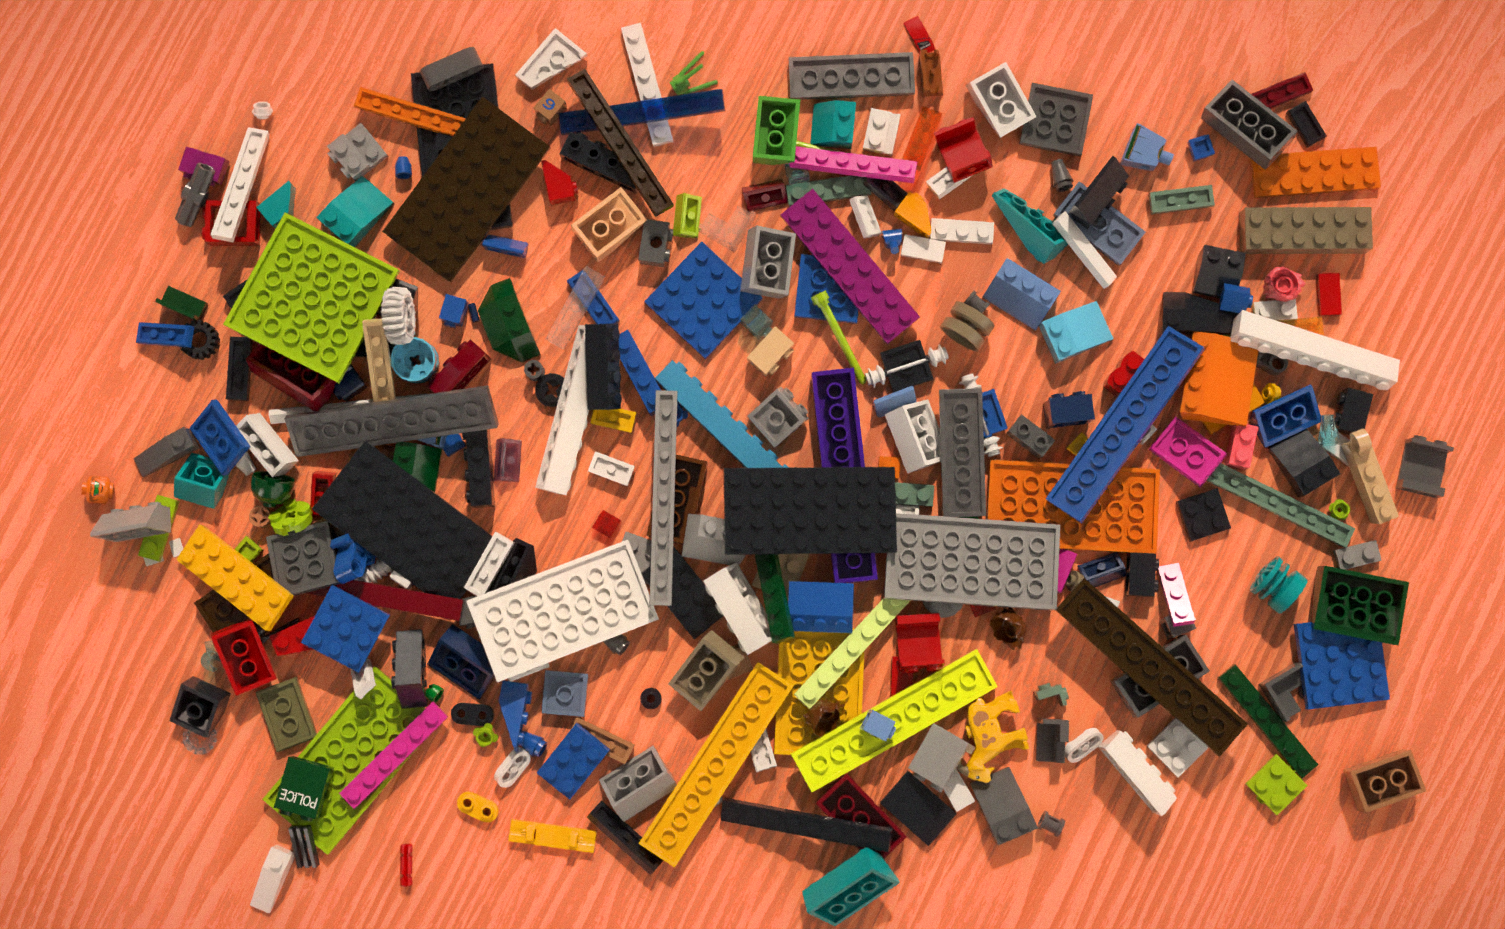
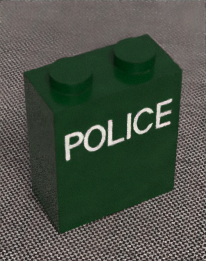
[273,756,334,822]

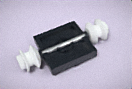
[865,340,949,393]

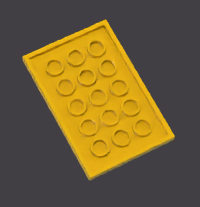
[774,628,864,755]

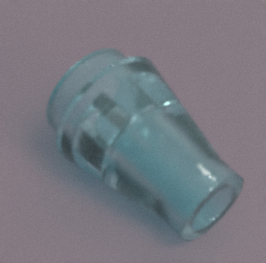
[1318,414,1340,446]

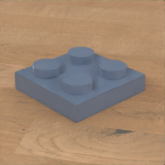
[541,670,589,717]

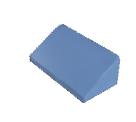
[873,386,917,418]

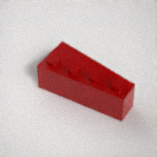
[269,616,315,656]

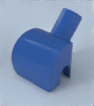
[881,229,902,254]

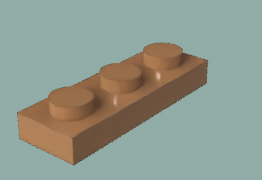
[571,717,635,764]

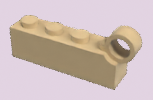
[1341,429,1399,524]

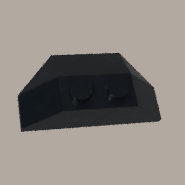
[487,538,537,593]

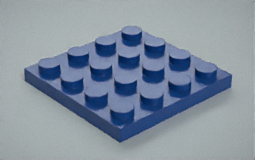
[644,241,763,360]
[1294,622,1390,710]

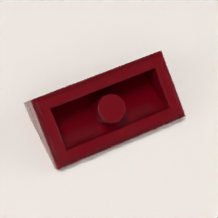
[742,179,788,212]

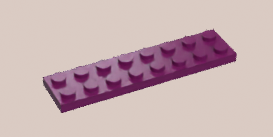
[780,189,920,344]

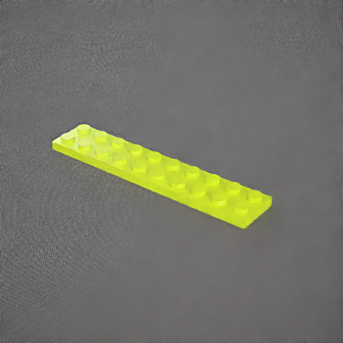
[791,649,998,792]

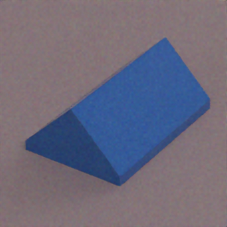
[1249,384,1322,448]

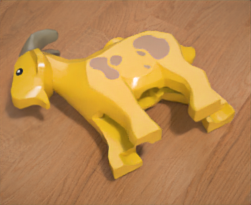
[956,691,1029,783]

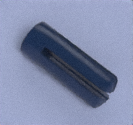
[468,303,480,323]

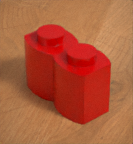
[1103,351,1144,396]

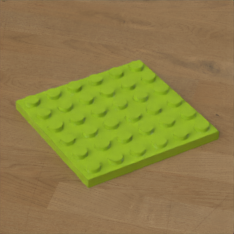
[223,213,400,384]

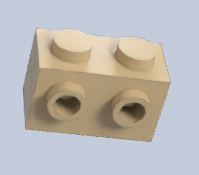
[747,326,794,377]

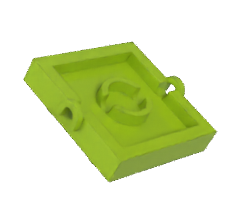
[1245,754,1308,815]

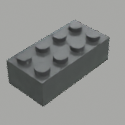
[1201,79,1297,170]
[1110,635,1210,718]

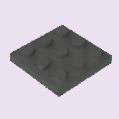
[1019,82,1093,157]
[266,521,342,596]

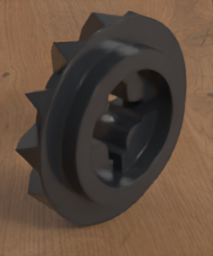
[535,373,564,407]

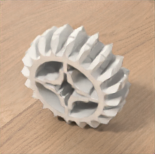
[381,287,416,345]

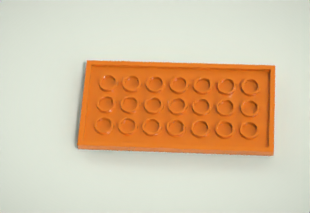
[987,460,1160,554]

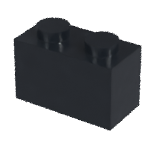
[1331,388,1373,435]
[1125,552,1159,597]

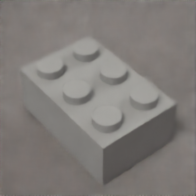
[740,226,796,299]

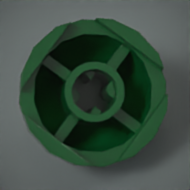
[251,471,295,508]

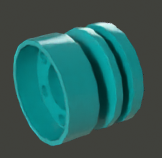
[1250,556,1308,614]

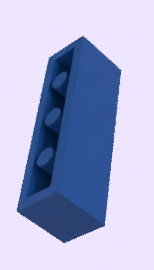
[619,330,661,416]

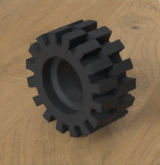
[181,320,220,360]

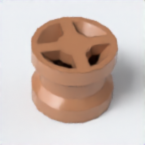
[249,506,273,528]

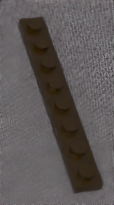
[567,69,674,217]

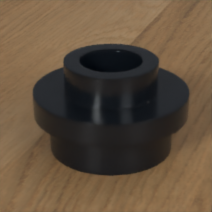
[640,688,662,709]

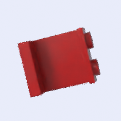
[934,117,993,183]
[895,613,945,673]

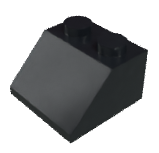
[1193,245,1246,298]
[169,676,231,738]

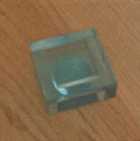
[785,164,809,184]

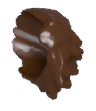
[990,607,1027,650]
[803,699,846,737]

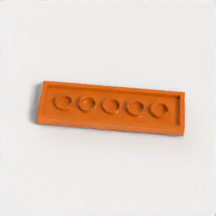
[1250,147,1381,198]

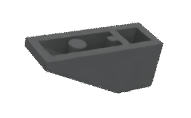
[133,427,200,477]

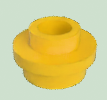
[1262,383,1281,404]

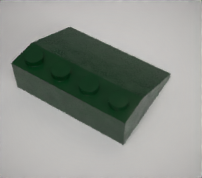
[1312,566,1409,646]

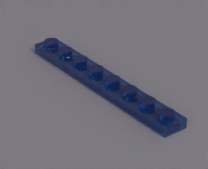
[559,89,726,135]

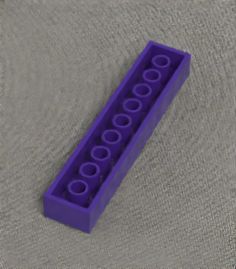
[811,368,878,583]

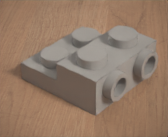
[327,123,388,181]
[747,387,809,448]

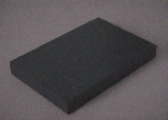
[879,770,957,846]

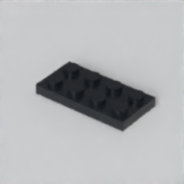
[641,546,724,640]

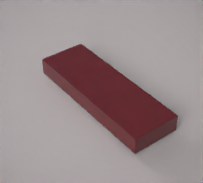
[1252,72,1314,109]

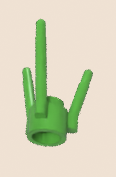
[669,51,718,97]

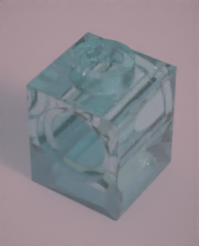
[740,305,773,340]

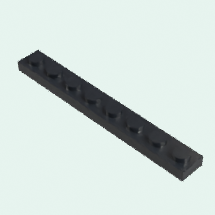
[721,798,893,852]

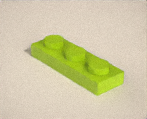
[138,495,180,562]

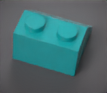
[810,100,856,149]
[174,453,230,509]

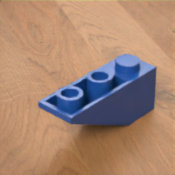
[499,681,532,752]

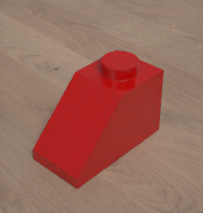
[541,160,579,205]

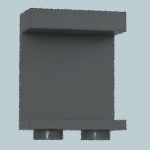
[1395,435,1454,498]

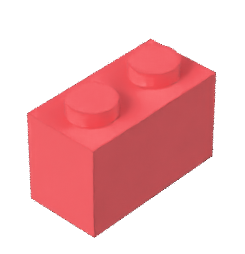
[1223,424,1258,470]

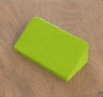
[673,193,702,238]

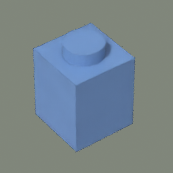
[860,709,896,741]

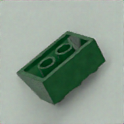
[393,442,442,492]

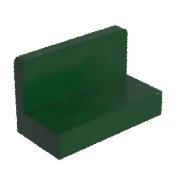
[155,286,208,321]

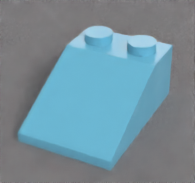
[1039,301,1113,364]

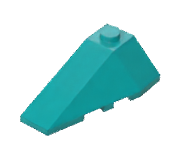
[992,188,1068,264]

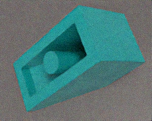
[256,180,296,229]

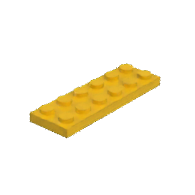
[176,524,294,631]

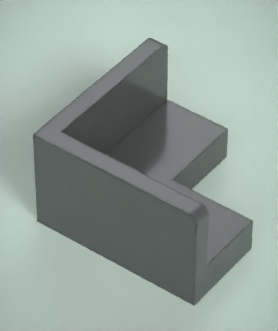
[1259,662,1303,722]
[1036,718,1069,763]

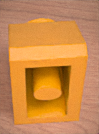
[894,191,932,238]

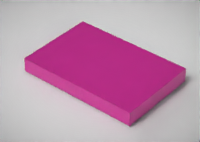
[1149,417,1227,487]

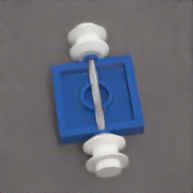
[959,373,1008,457]

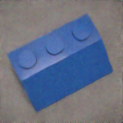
[788,581,854,633]

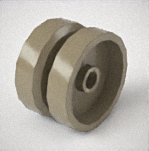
[940,301,995,352]

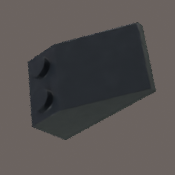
[1267,429,1341,497]

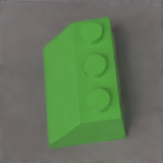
[753,96,800,165]

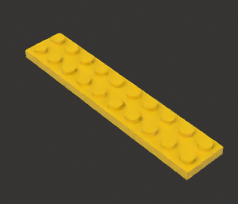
[639,662,794,868]

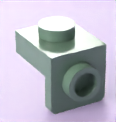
[1034,683,1069,706]

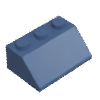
[982,258,1061,330]

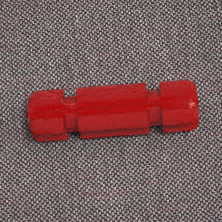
[400,843,413,887]

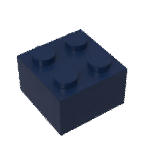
[1043,391,1095,429]

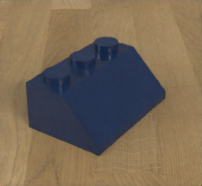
[427,624,495,700]

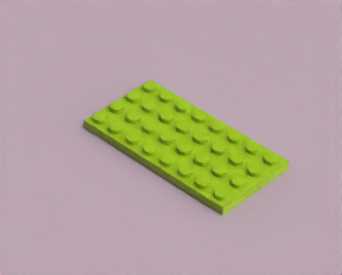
[262,666,426,855]

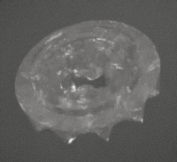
[183,728,218,755]

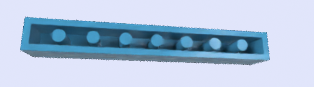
[655,360,789,468]

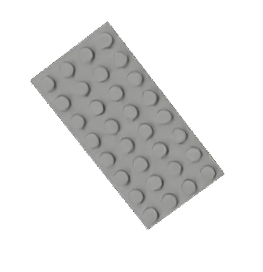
[884,513,1060,611]

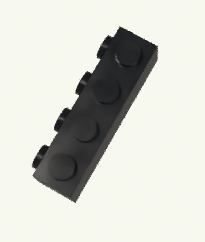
[559,132,638,194]
[585,323,622,410]
[462,429,495,508]

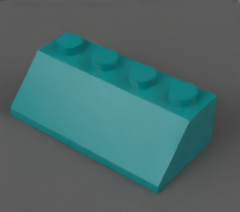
[802,847,900,926]

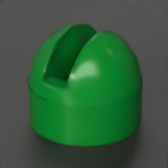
[425,684,444,703]

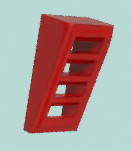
[310,471,336,516]

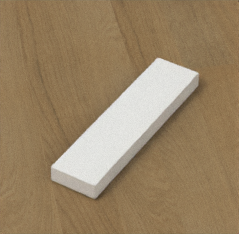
[1052,211,1117,289]

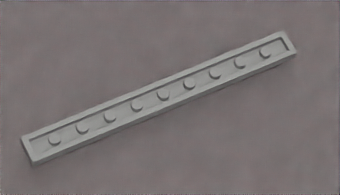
[650,390,678,606]

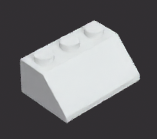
[885,399,941,474]

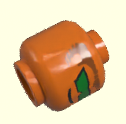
[81,476,114,504]

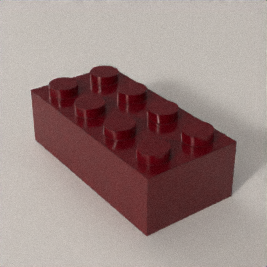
[815,773,907,859]

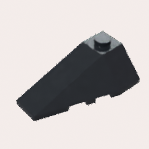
[1162,292,1239,335]

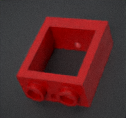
[202,200,261,246]

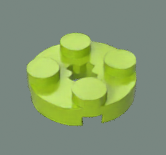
[268,499,313,536]

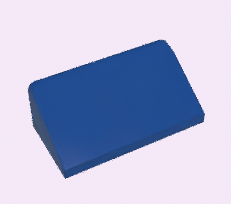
[482,235,529,258]

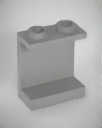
[908,723,975,792]

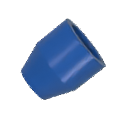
[395,156,412,179]

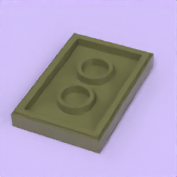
[256,677,317,752]

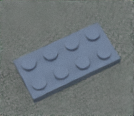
[1053,181,1146,266]

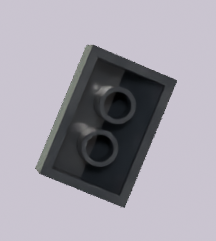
[1068,156,1129,230]

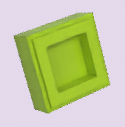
[235,536,264,563]

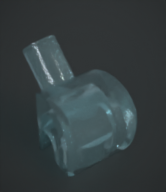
[201,640,221,673]

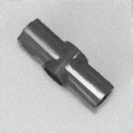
[175,163,216,227]

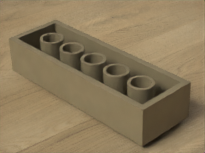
[1239,207,1373,254]

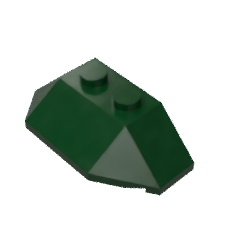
[478,278,541,363]

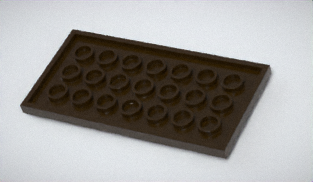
[382,96,551,282]

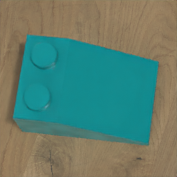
[316,176,394,247]

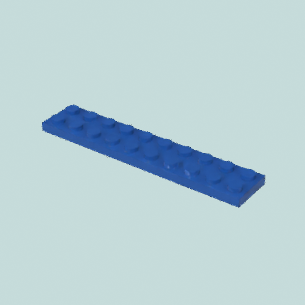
[1046,326,1205,523]

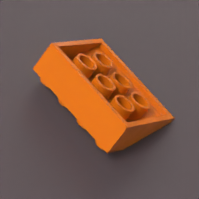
[1180,331,1259,427]

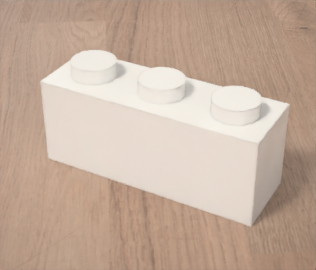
[236,413,299,477]

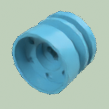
[390,337,440,384]

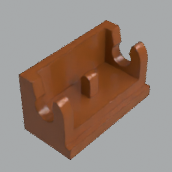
[919,49,943,97]

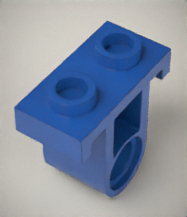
[330,533,376,584]

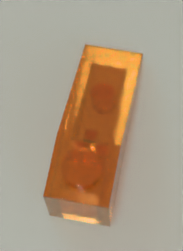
[902,106,942,171]

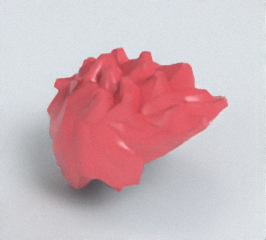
[1262,267,1305,302]

